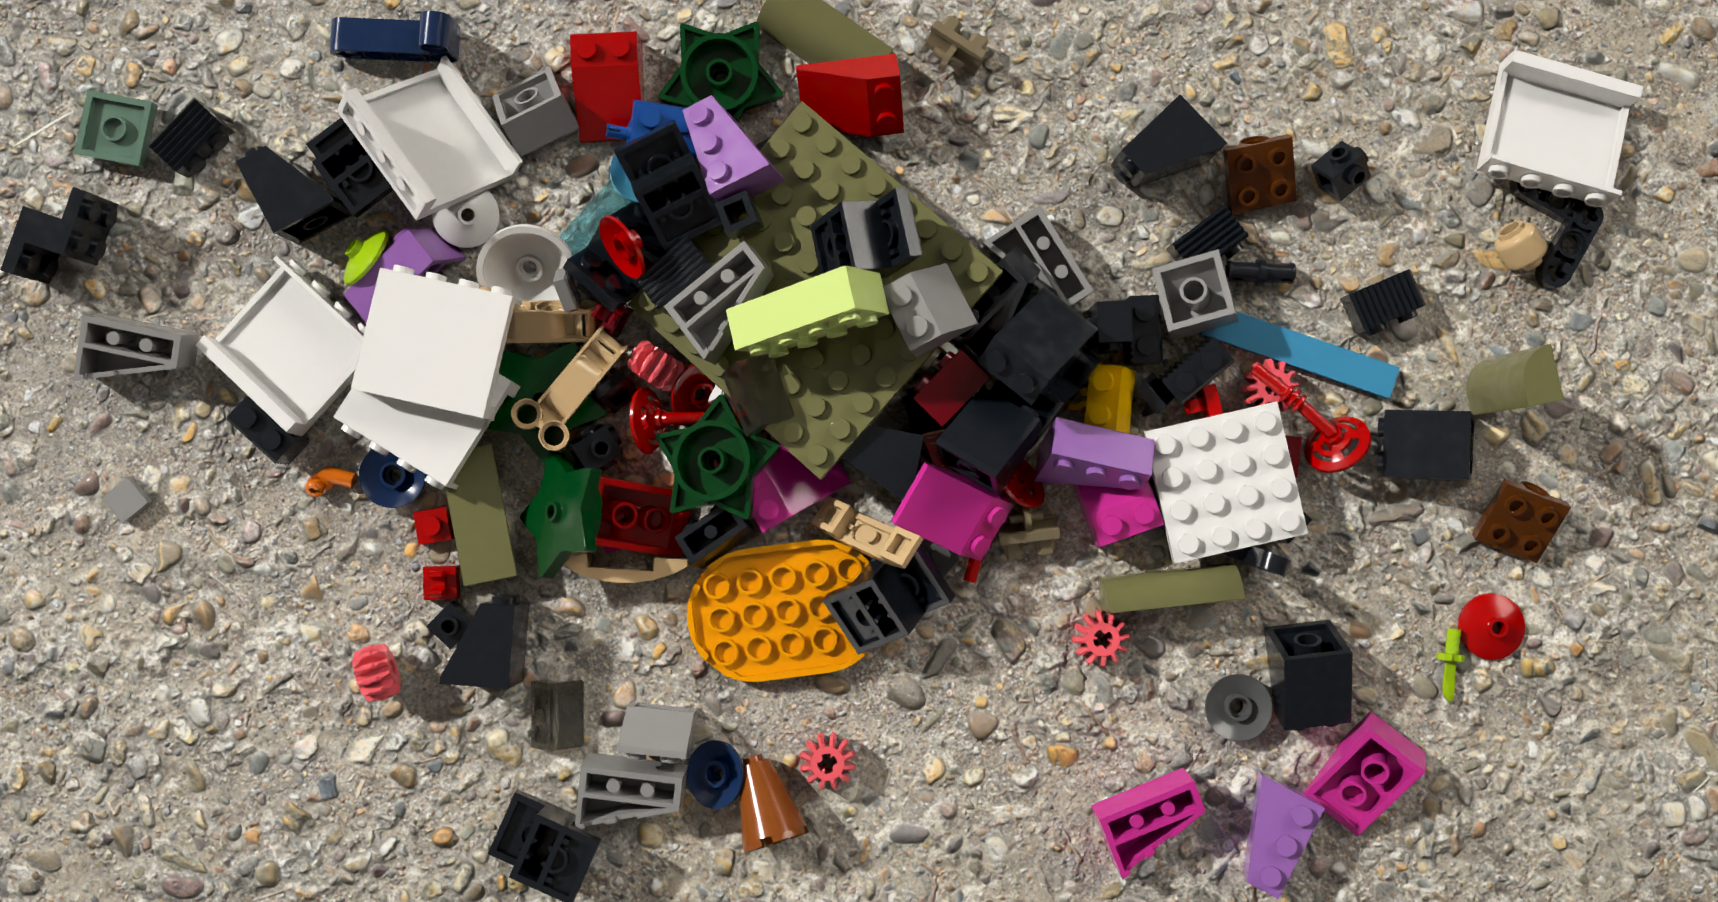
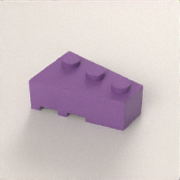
[682,95,786,202]
[343,228,467,323]
[1034,417,1155,490]
[1243,769,1325,899]

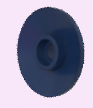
[359,449,426,508]
[687,740,744,809]

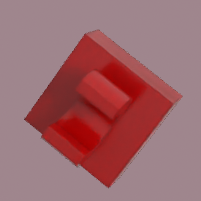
[1184,384,1223,418]
[423,565,460,600]

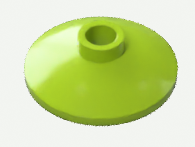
[343,229,389,286]

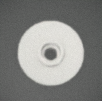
[431,190,499,248]

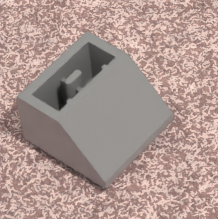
[617,702,698,764]

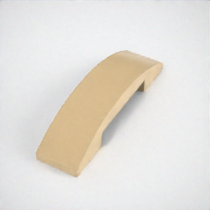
[811,496,923,568]
[563,553,691,583]

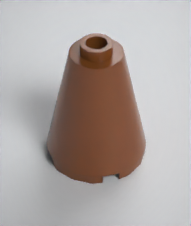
[740,754,809,853]

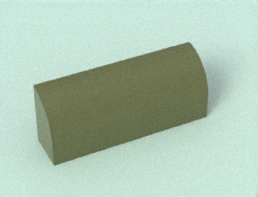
[756,0,893,64]
[1466,344,1564,415]
[445,444,518,586]
[1098,563,1245,613]

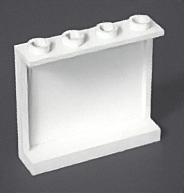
[1476,50,1643,207]
[337,56,523,221]
[196,256,366,436]
[351,265,522,421]
[334,373,520,490]

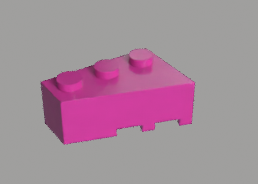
[1091,768,1206,879]

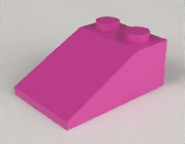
[753,445,850,533]
[891,462,1014,561]
[1073,481,1164,547]
[1304,711,1426,837]

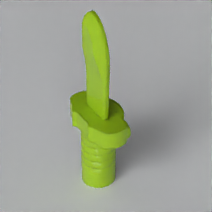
[1436,628,1465,702]

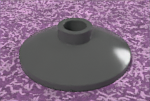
[1205,674,1272,741]

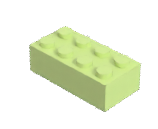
[726,265,890,358]

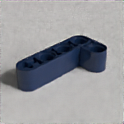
[330,11,460,63]

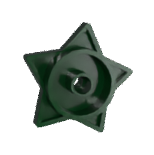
[658,22,784,123]
[487,342,608,465]
[655,395,782,520]
[520,451,602,579]

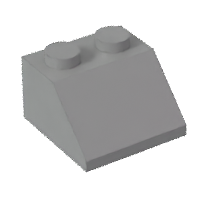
[492,67,579,157]
[1152,249,1239,340]
[883,263,979,358]

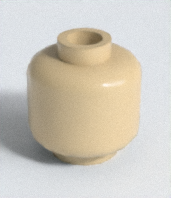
[1494,220,1548,271]

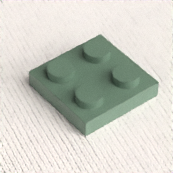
[74,89,158,169]

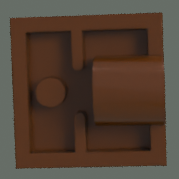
[1223,134,1297,215]
[1472,478,1571,563]

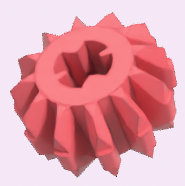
[627,340,686,391]
[1240,359,1300,412]
[1072,609,1130,667]
[352,644,402,702]
[800,732,856,790]

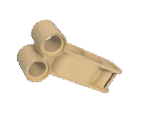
[479,287,598,343]
[511,325,629,451]

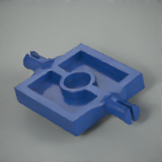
[606,100,697,160]

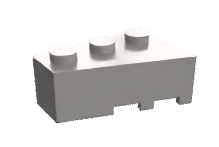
[983,206,1094,307]
[664,241,774,365]
[73,313,200,381]
[575,753,688,829]

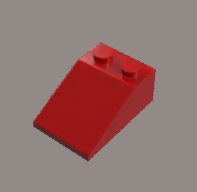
[570,31,645,143]
[796,53,904,137]
[596,476,690,558]

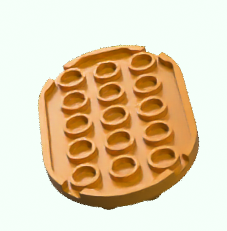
[687,539,870,682]

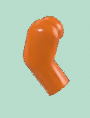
[305,466,357,497]

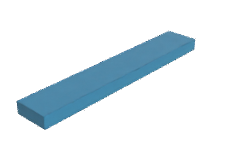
[1199,311,1400,399]

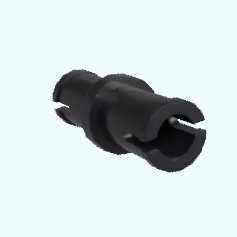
[1225,259,1296,286]

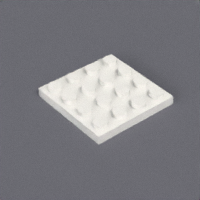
[1142,401,1308,563]

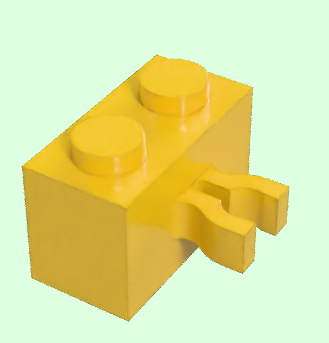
[1068,365,1136,434]

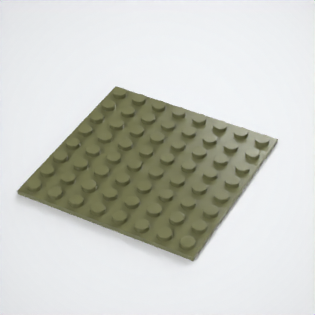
[628,101,1003,480]

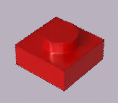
[413,507,455,545]

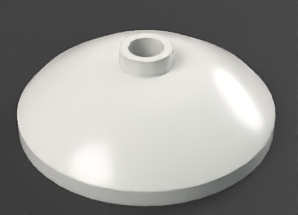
[476,224,578,301]

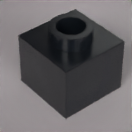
[715,190,764,240]
[426,600,473,650]

